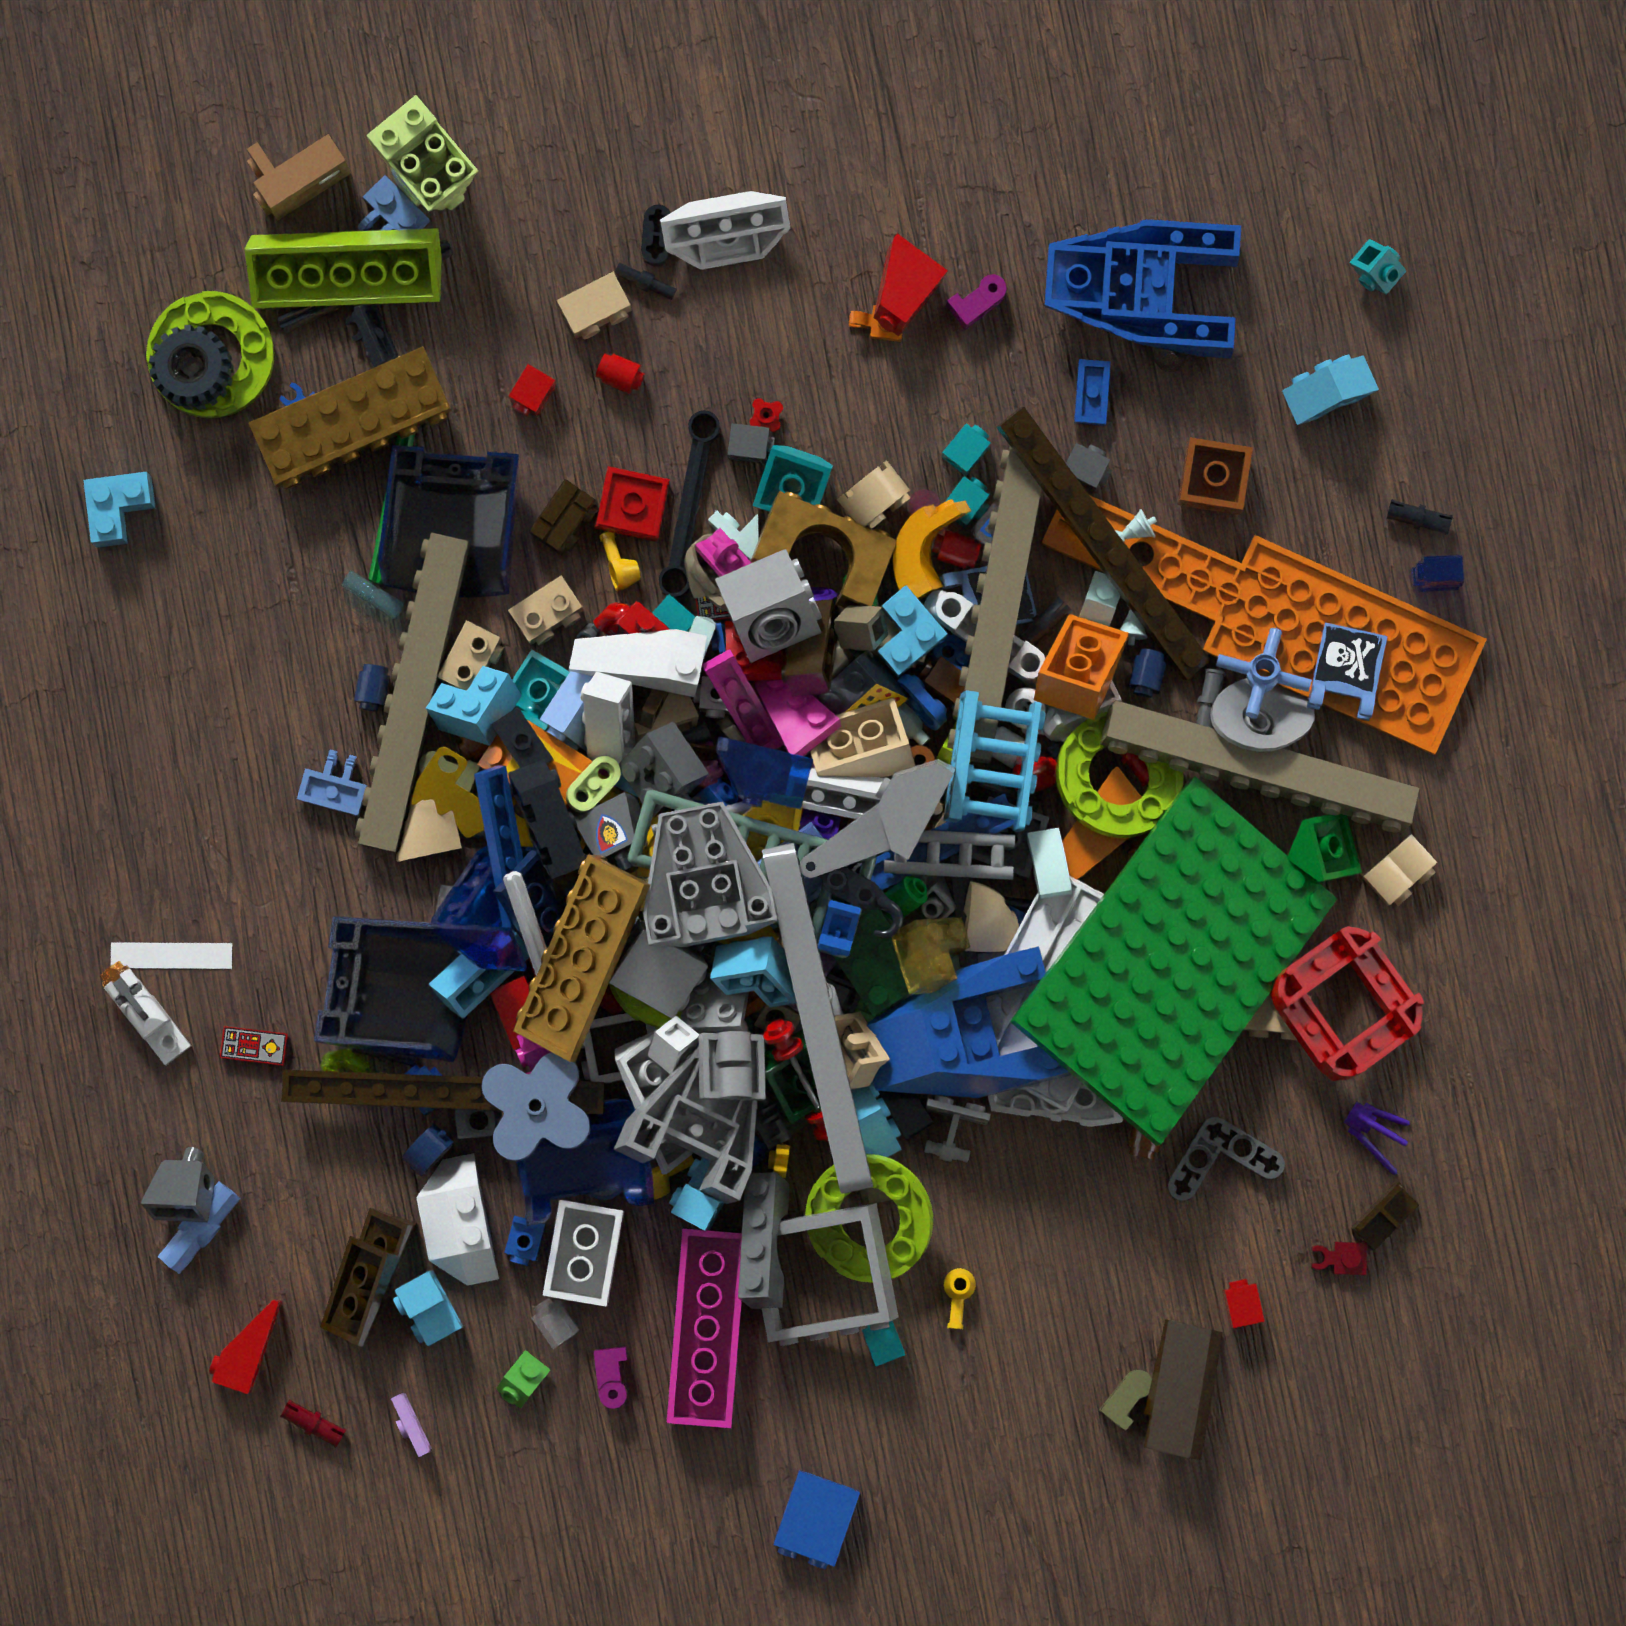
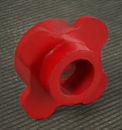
[749,398,783,432]

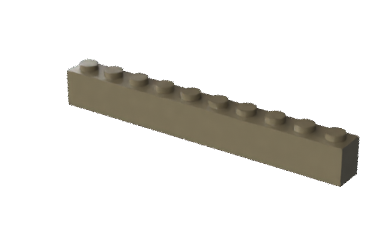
[947,446,1042,764]
[355,533,471,853]
[1100,700,1419,833]

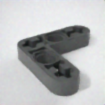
[1167,1117,1285,1201]

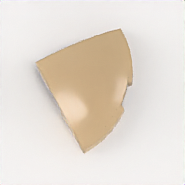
[960,882,1019,952]

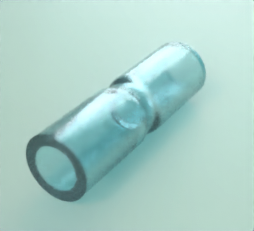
[341,570,405,620]

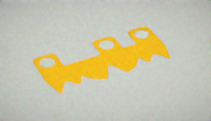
[411,747,587,857]

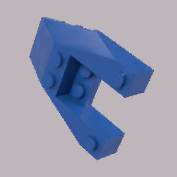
[1045,219,1241,358]
[867,946,1071,1098]

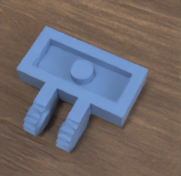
[357,175,430,231]
[297,750,368,816]

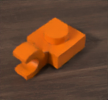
[848,305,902,342]

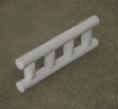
[884,830,1015,880]

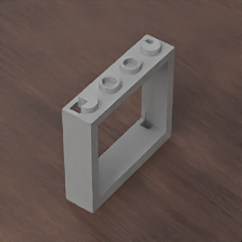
[762,1203,899,1346]

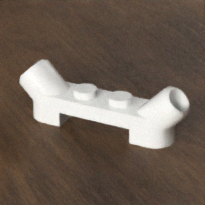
[924,589,1045,688]

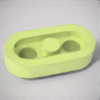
[566,756,621,813]

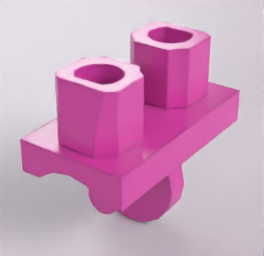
[695,528,751,577]

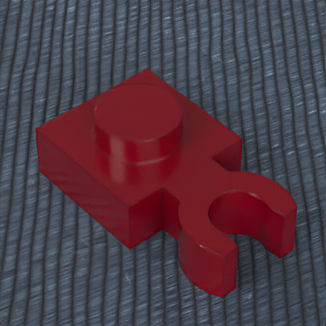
[1311,1242,1367,1275]

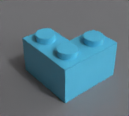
[1282,354,1379,425]
[83,472,155,548]
[877,585,947,678]
[426,666,522,746]
[710,936,797,1008]
[851,1081,902,1157]
[669,1157,724,1231]
[393,1271,463,1346]

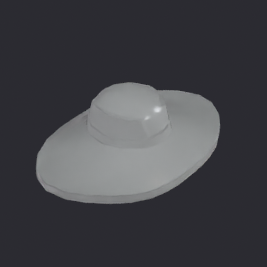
[1210,678,1315,752]

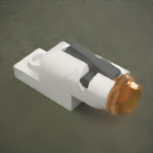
[100,961,192,1066]

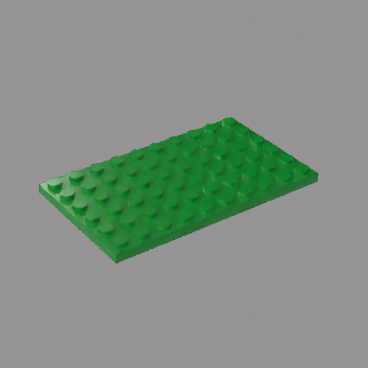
[1010,776,1337,1146]

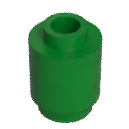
[883,876,927,920]

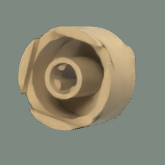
[837,460,911,529]

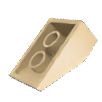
[810,697,915,777]

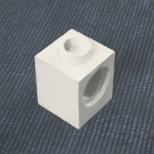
[647,1016,699,1074]

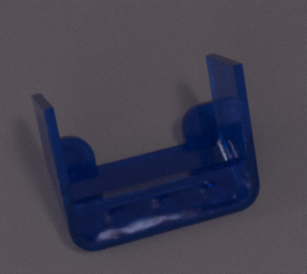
[715,737,813,810]
[431,846,535,971]

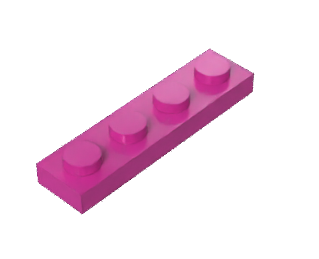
[702,649,784,755]

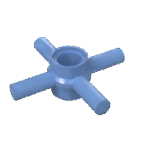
[1216,628,1312,718]

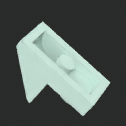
[708,511,759,560]
[1079,571,1120,626]

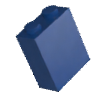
[773,1470,860,1569]

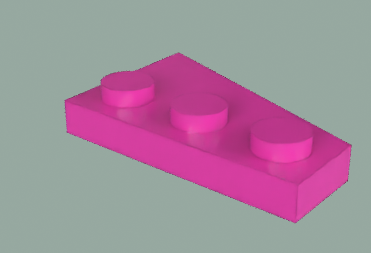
[754,680,841,764]

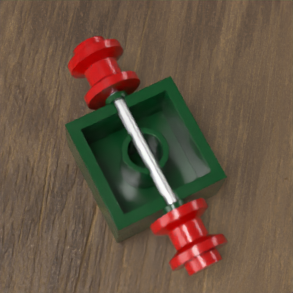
[763,1019,829,1142]

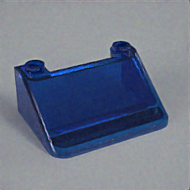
[515,1099,654,1226]

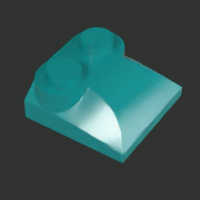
[753,445,833,512]
[512,649,570,732]

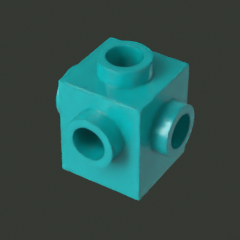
[1349,239,1406,295]

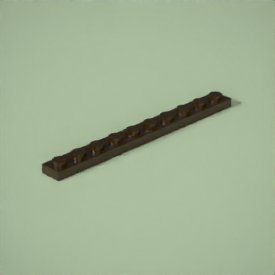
[996,407,1211,680]
[281,1070,605,1115]

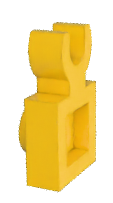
[768,1144,790,1178]

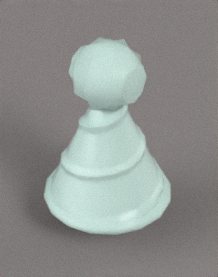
[1115,509,1157,542]
[1120,605,1148,645]

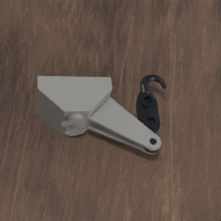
[799,759,955,938]

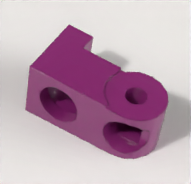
[946,274,1007,330]
[593,1346,628,1409]

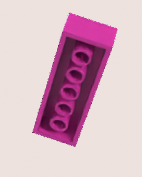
[667,1228,742,1428]

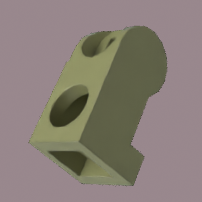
[419,751,482,794]
[1099,1370,1152,1431]

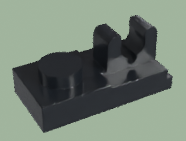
[345,304,399,367]

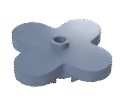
[482,1053,590,1161]

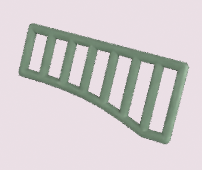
[628,790,877,958]

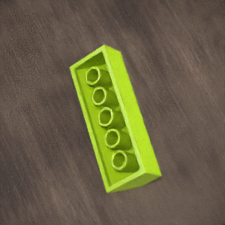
[245,228,442,308]

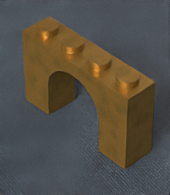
[750,491,896,608]

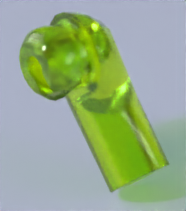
[320,1048,370,1073]

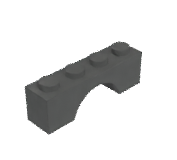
[738,1172,790,1309]

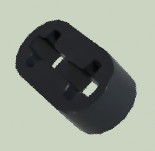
[641,204,671,266]

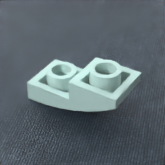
[1027,828,1072,899]

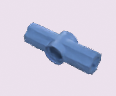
[158,1181,241,1274]

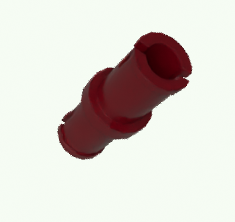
[280,1399,346,1448]

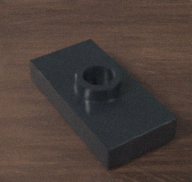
[491,707,554,768]

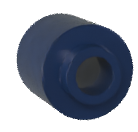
[1128,649,1166,698]
[354,664,390,712]

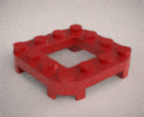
[1270,926,1424,1081]

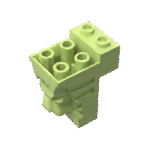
[366,95,479,212]

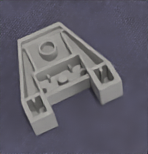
[614,1045,757,1204]

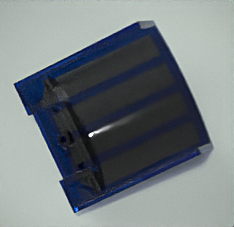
[378,445,519,598]
[314,916,472,1063]

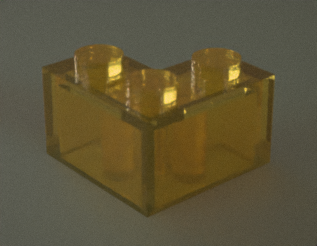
[891,917,971,995]

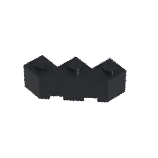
[508,759,587,901]

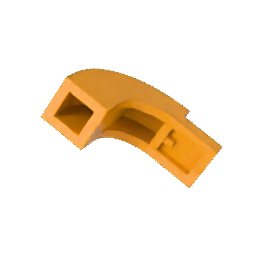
[893,499,972,600]

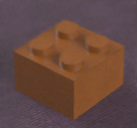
[1177,437,1253,515]

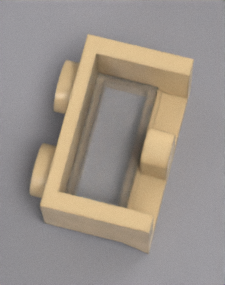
[834,1012,890,1089]

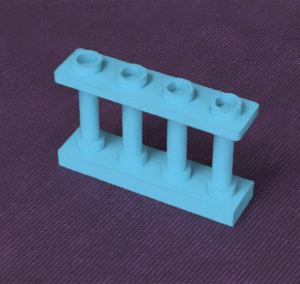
[943,690,1045,832]

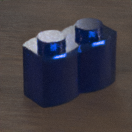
[1411,555,1464,592]

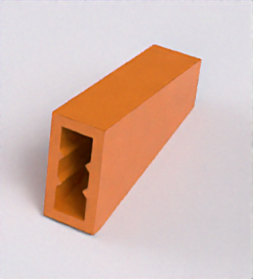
[1062,766,1142,880]

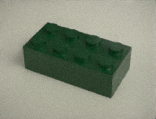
[809,894,927,1017]

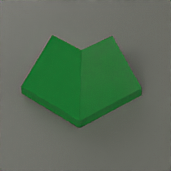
[1287,814,1362,884]

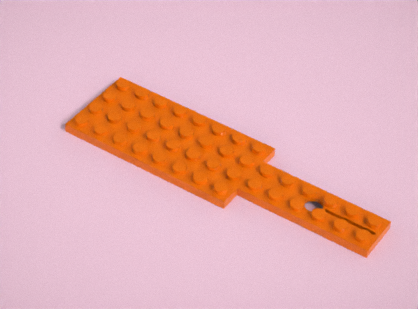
[1041,496,1487,755]

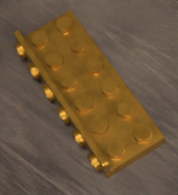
[249,346,452,490]
[513,854,650,1062]

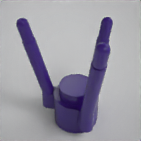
[1344,1101,1410,1175]

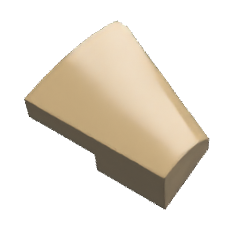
[396,794,462,862]

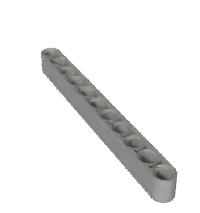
[762,843,873,1194]

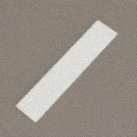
[111,943,232,969]

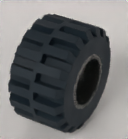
[149,325,234,410]

